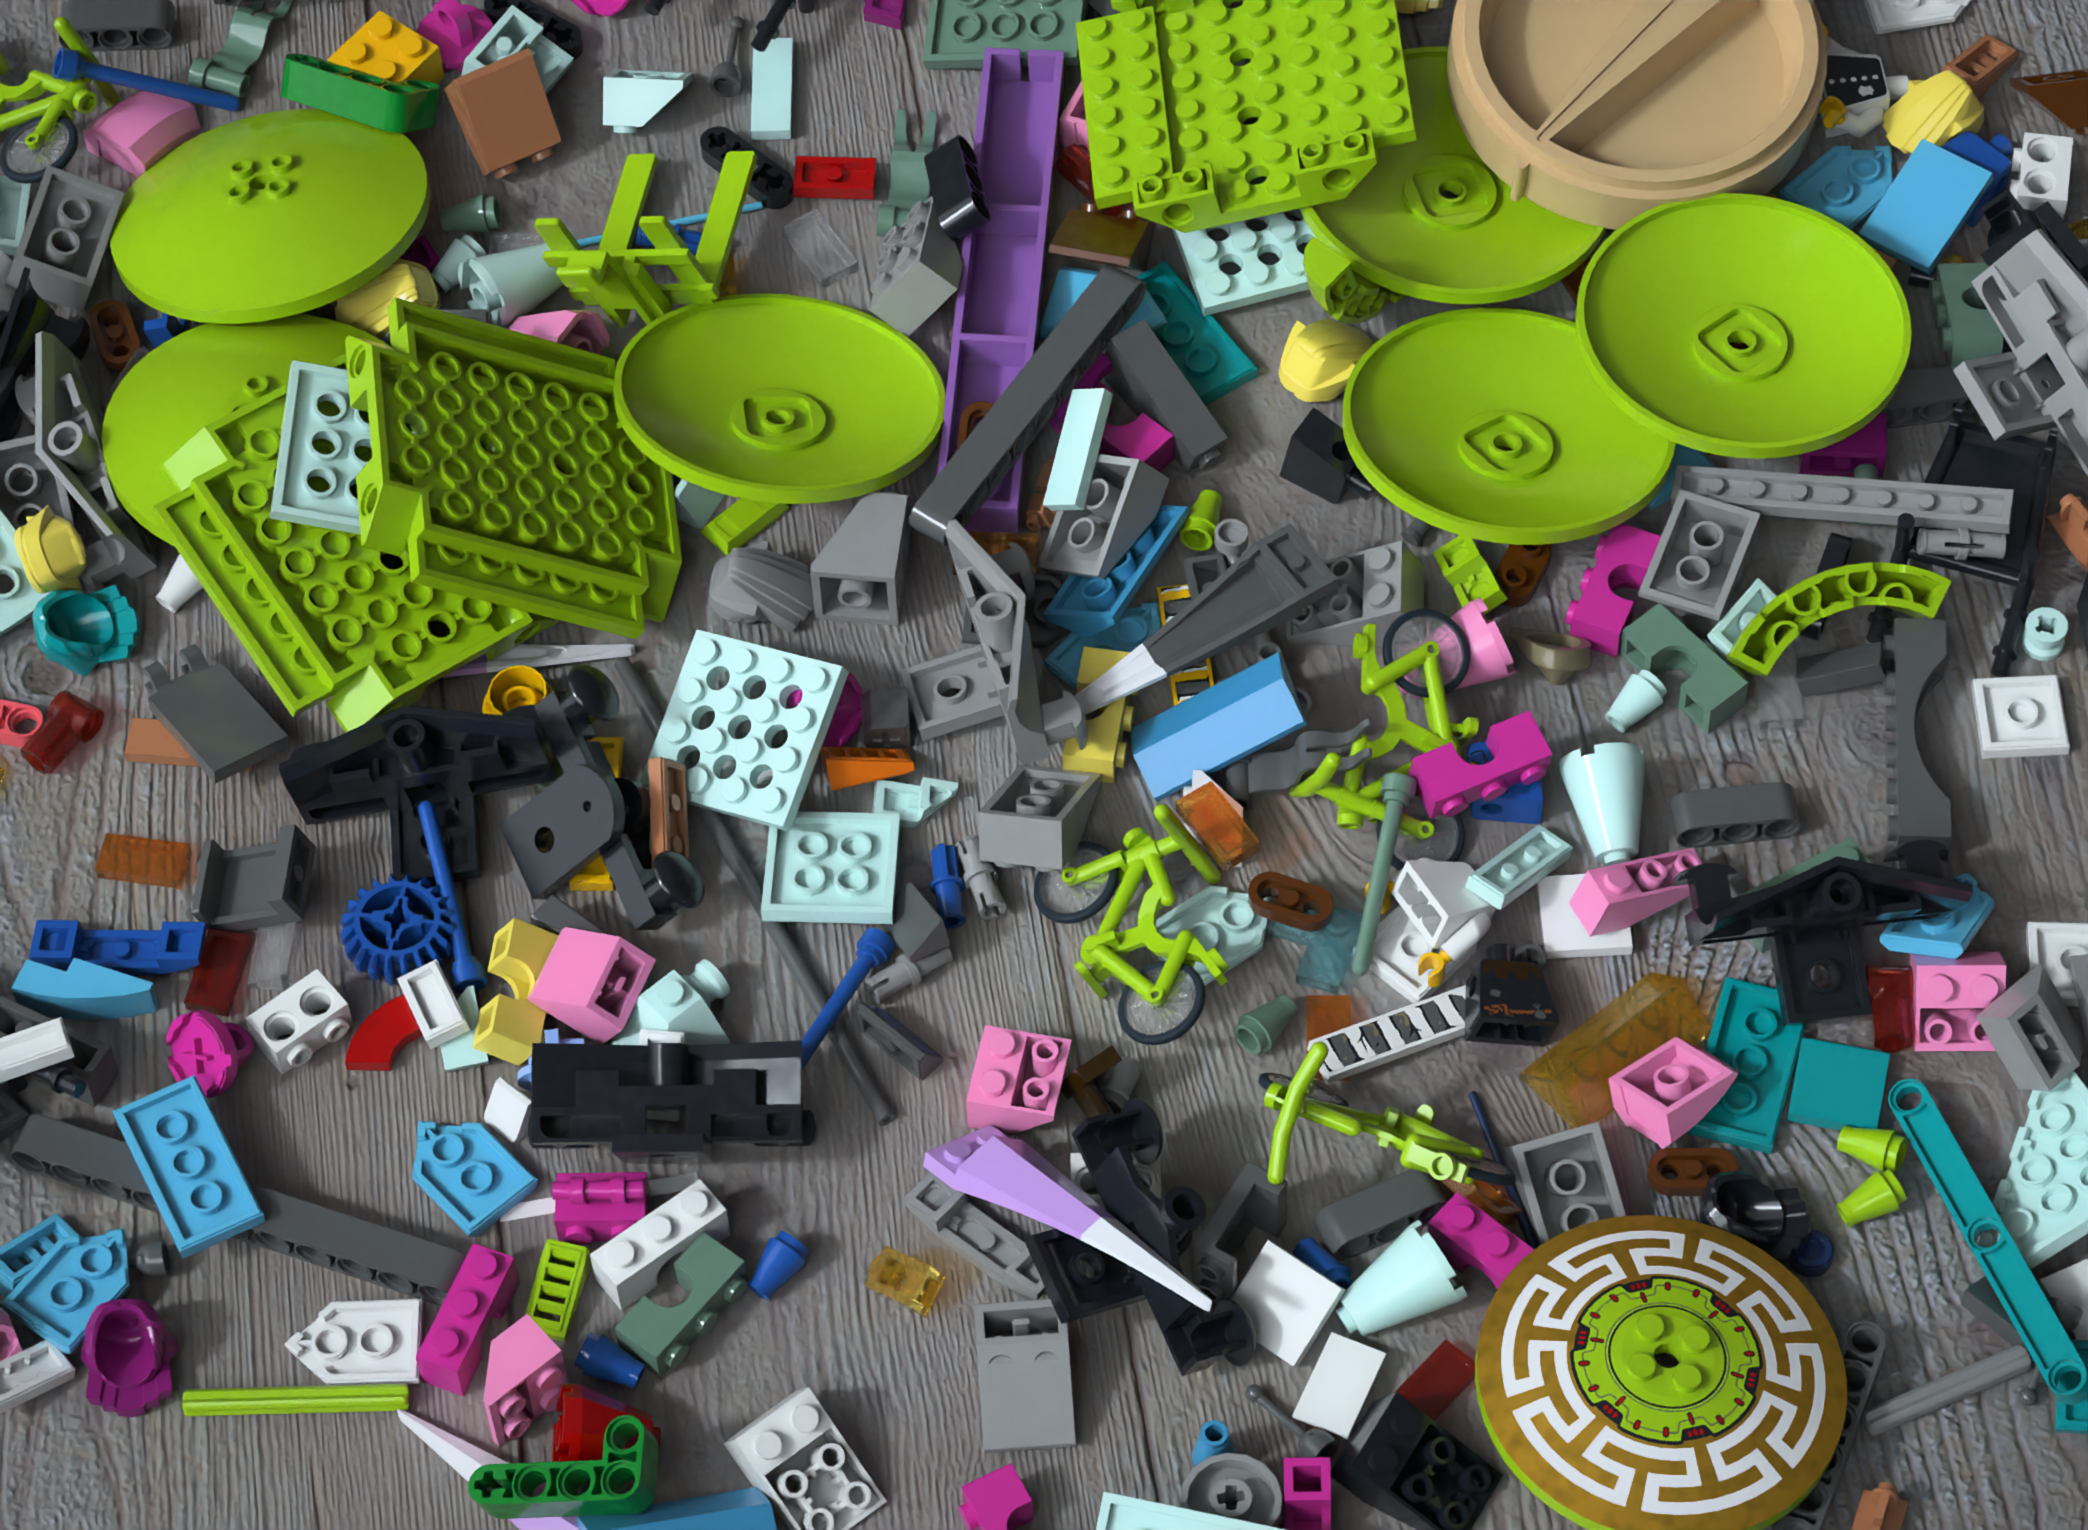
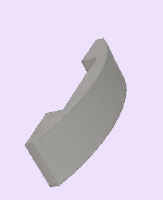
[903,1172,1046,1300]

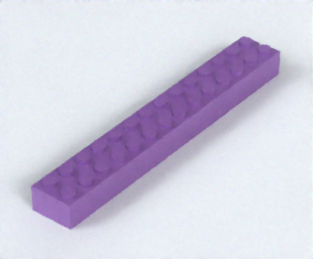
[937,47,1065,538]

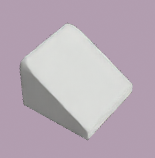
[484,1077,531,1144]

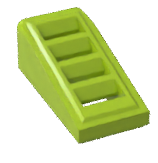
[525,1239,592,1342]

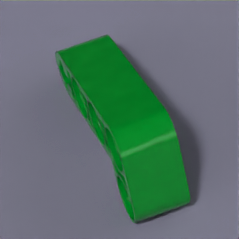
[281,54,440,133]
[468,1415,659,1519]

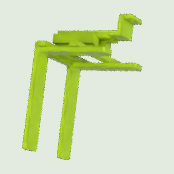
[534,151,758,328]

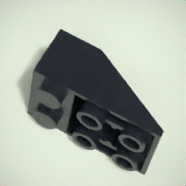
[1331,1392,1503,1530]

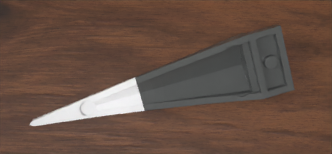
[1075,523,1338,715]

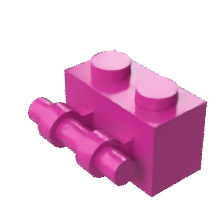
[552,1172,650,1246]

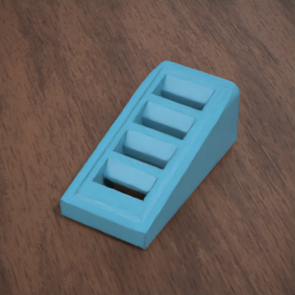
[0,1213,83,1298]

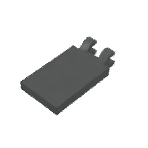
[143,644,289,784]

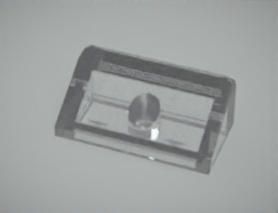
[247,920,304,990]

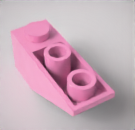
[1569,847,1704,937]

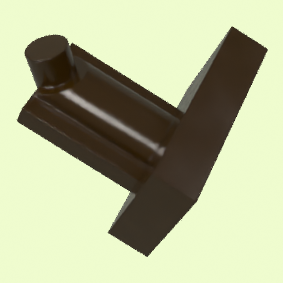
[1061,1045,1122,1118]

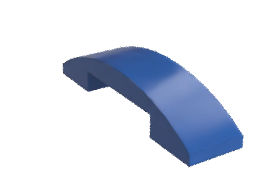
[29,920,207,976]

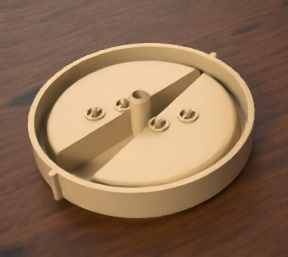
[1446,0,1827,230]

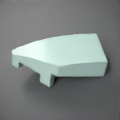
[872,777,959,828]
[440,985,489,1072]

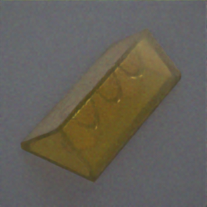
[1520,972,1711,1128]

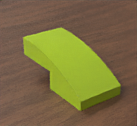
[1433,535,1508,614]

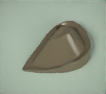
[1509,627,1592,685]

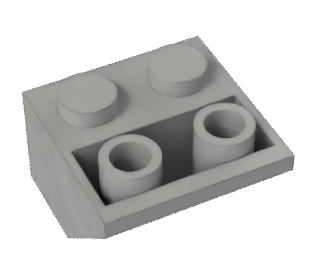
[1976,964,2084,1092]

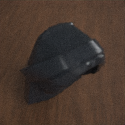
[1699,1170,1813,1263]

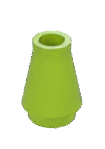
[1179,490,1223,551]
[1837,1125,1908,1172]
[1836,1169,1907,1228]

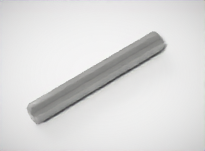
[1863,1345,2032,1435]

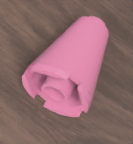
[1398,597,1517,699]

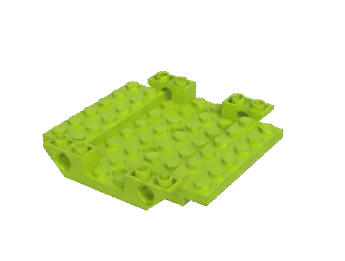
[1076,0,1417,233]
[345,297,682,639]
[152,353,560,733]

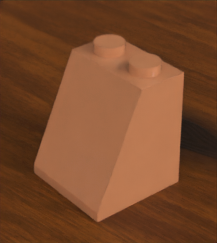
[444,48,562,179]

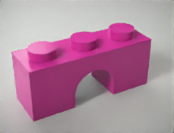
[1049,382,1174,472]
[1565,523,1661,658]
[1408,710,1553,819]
[1428,1192,1535,1289]
[416,1243,520,1396]
[1283,1457,1331,1530]
[958,1463,1034,1530]

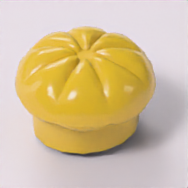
[482,665,554,715]

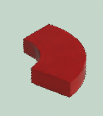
[345,994,423,1071]

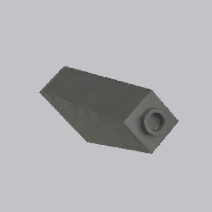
[1104,319,1228,473]

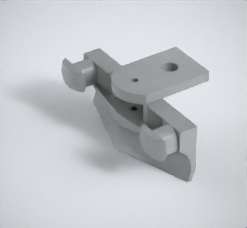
[1953,229,2088,476]
[15,331,157,593]
[899,519,1088,765]

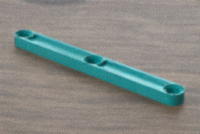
[1888,1079,2088,1405]

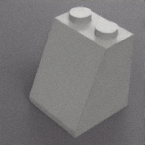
[810,491,912,626]

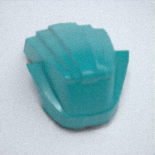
[33,585,141,676]

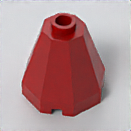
[552,1383,661,1462]

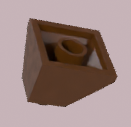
[2010,69,2088,135]

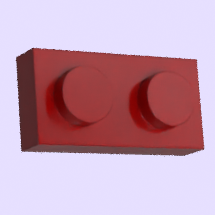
[793,156,877,200]

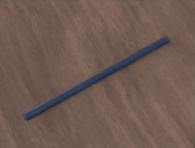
[1468,1091,1538,1249]

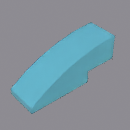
[11,958,160,1020]

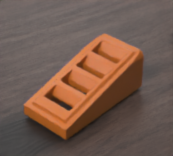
[820,747,915,791]

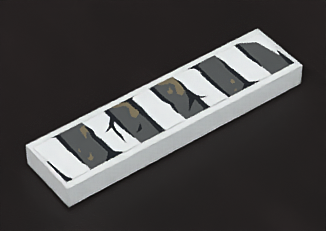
[1307,985,1466,1084]

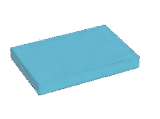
[1858,138,1993,275]

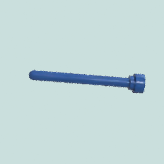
[53,47,241,112]
[418,800,488,994]
[801,928,896,1070]

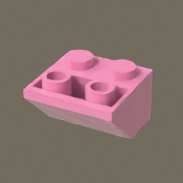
[527,927,656,1045]
[1909,952,2006,1051]
[966,1025,1072,1135]
[483,1314,569,1447]

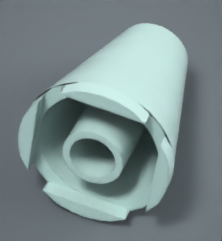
[458,243,564,329]
[1558,742,1646,866]
[1336,1220,1467,1337]

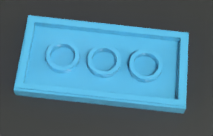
[112,1075,266,1259]

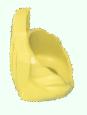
[1882,70,1984,154]
[335,258,441,340]
[1278,319,1373,402]
[14,504,87,594]

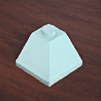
[603,69,693,133]
[610,969,731,1045]

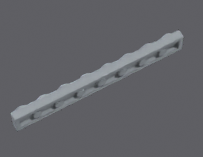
[1670,465,2014,534]

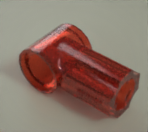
[1056,143,1126,216]
[20,690,104,775]
[1865,966,1914,1053]

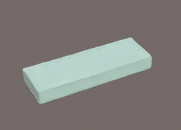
[751,38,794,140]
[1043,388,1113,511]
[1465,825,1573,910]

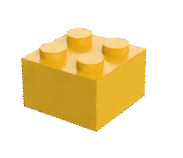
[327,10,444,84]

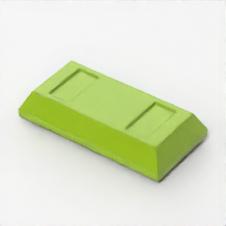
[700,498,790,556]

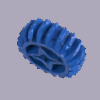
[340,872,454,986]

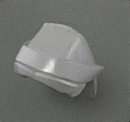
[708,541,814,633]

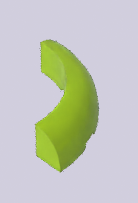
[1303,236,1407,324]
[1726,562,1952,676]

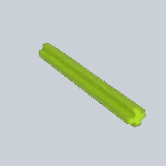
[182,1383,410,1416]

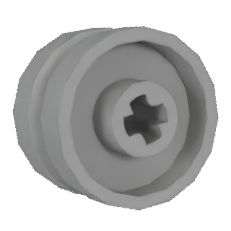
[1180,1453,1282,1528]

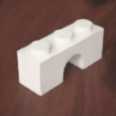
[590,1179,731,1311]

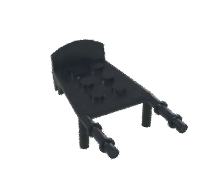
[1866,405,2059,677]

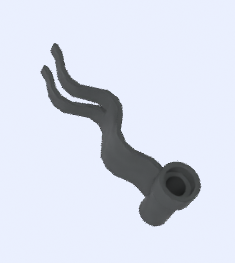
[1221,718,1372,811]

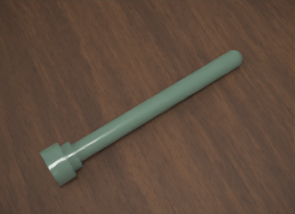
[1352,773,1418,976]

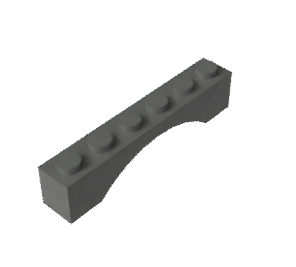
[1883,618,1952,860]

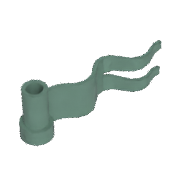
[188,0,294,98]
[877,109,937,237]

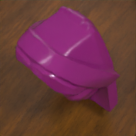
[81,1299,180,1417]

